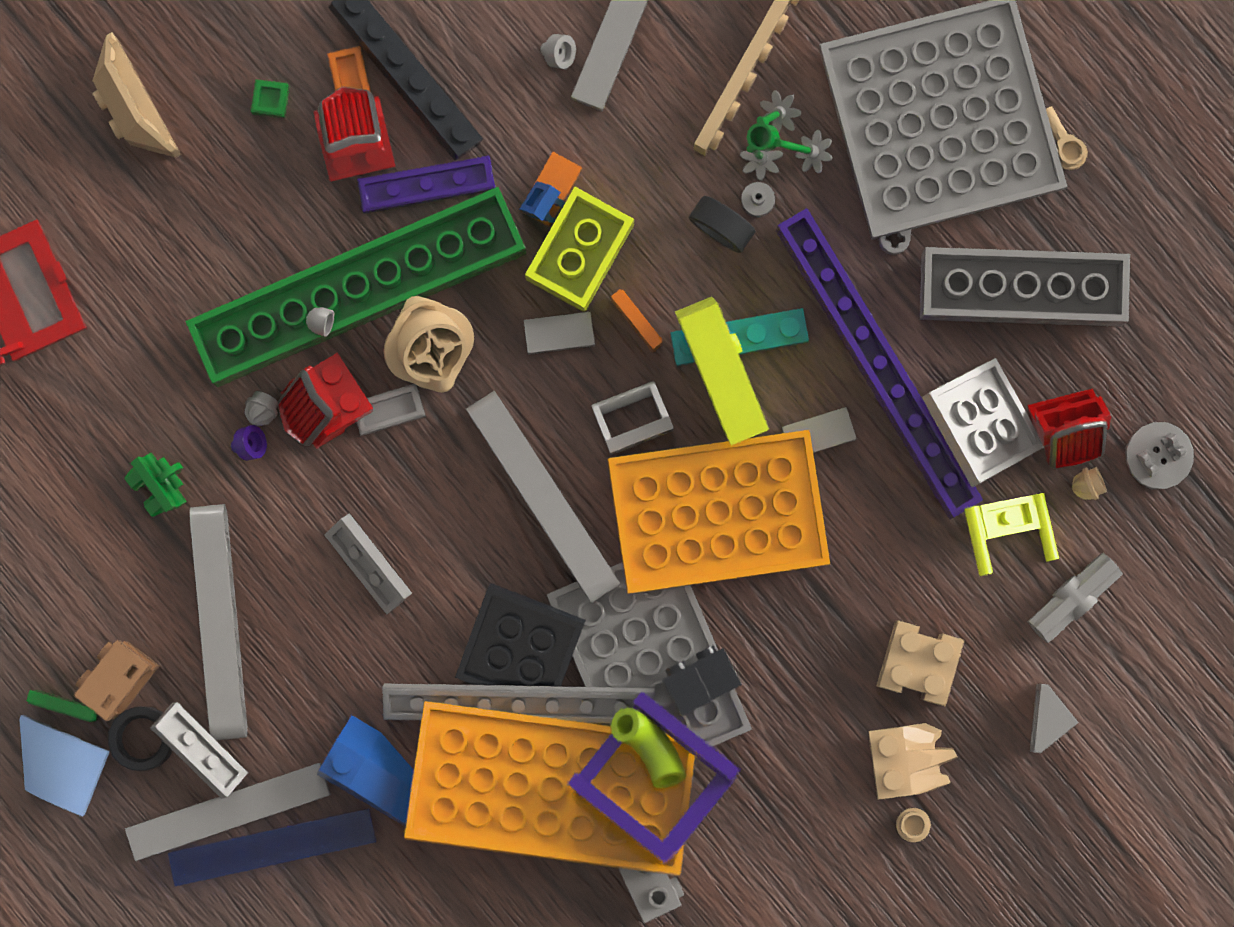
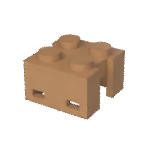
[74,640,159,721]

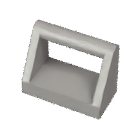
[591,381,674,456]

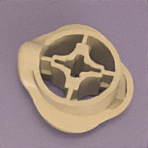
[384,296,474,393]

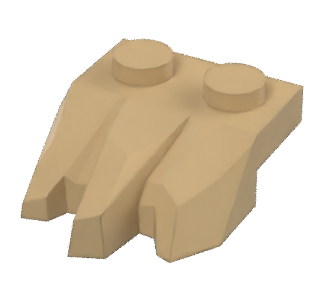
[868,723,958,800]

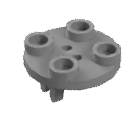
[1125,422,1194,489]

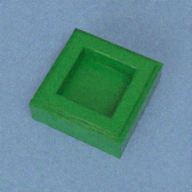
[251,79,290,118]

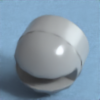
[306,307,334,336]

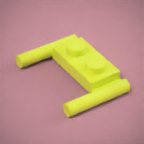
[964,493,1059,576]

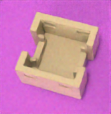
[876,621,964,706]

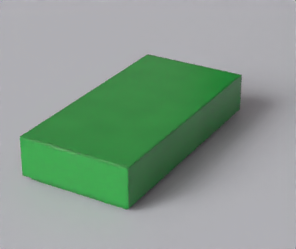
[26,690,99,722]

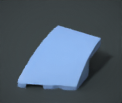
[19,715,110,816]

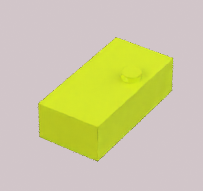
[675,296,769,445]

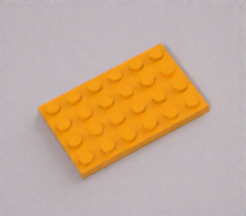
[607,430,830,594]

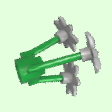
[740,90,832,181]

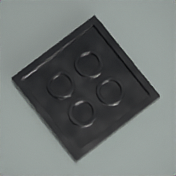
[455,583,586,687]

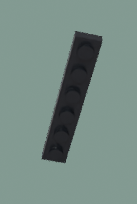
[329,0,483,161]

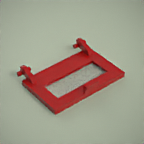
[0,219,87,365]

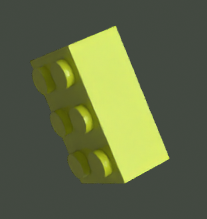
[525,187,634,312]

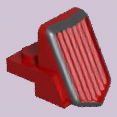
[314,86,396,182]
[278,352,373,449]
[1027,388,1111,469]

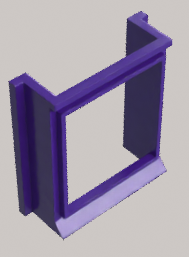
[567,691,740,863]

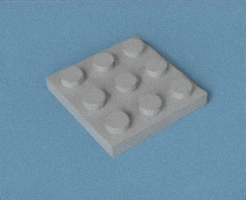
[922,358,1045,487]

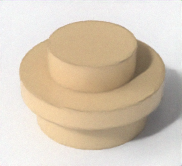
[896,808,931,842]

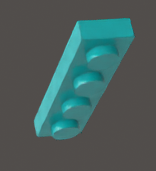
[670,308,809,366]

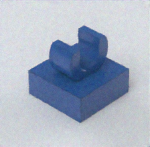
[519,181,565,223]

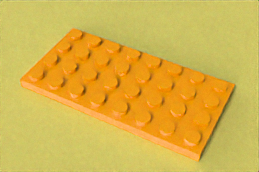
[404,701,695,876]

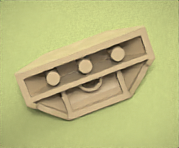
[92,32,181,158]

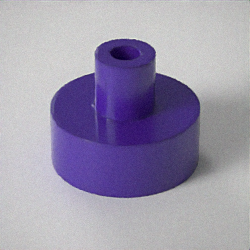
[231,425,267,461]

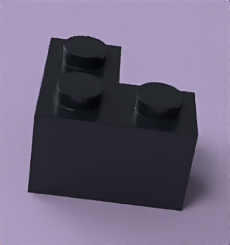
[662,645,742,716]

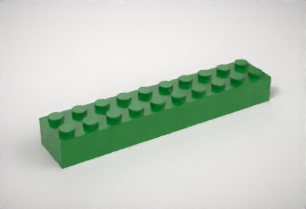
[186,186,527,387]

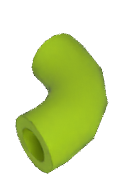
[611,708,686,788]

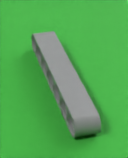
[466,391,620,603]
[190,504,248,741]

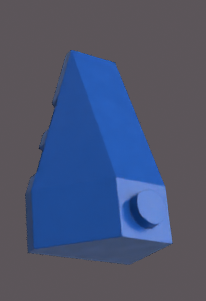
[317,715,414,826]

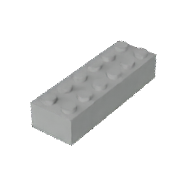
[920,247,1130,326]

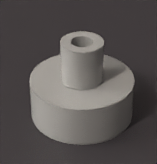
[541,34,576,69]
[741,182,775,218]

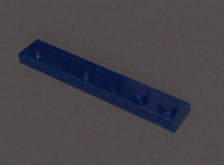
[168,808,377,886]

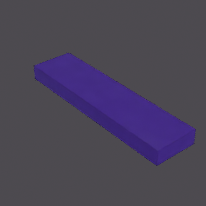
[357,156,495,214]

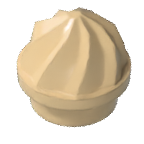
[1072,467,1107,500]

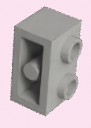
[619,868,684,923]

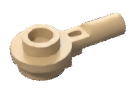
[1046,107,1087,170]

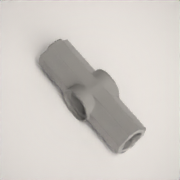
[1027,553,1123,643]

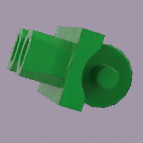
[124,453,187,517]

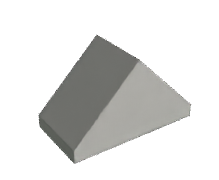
[1030,684,1079,753]

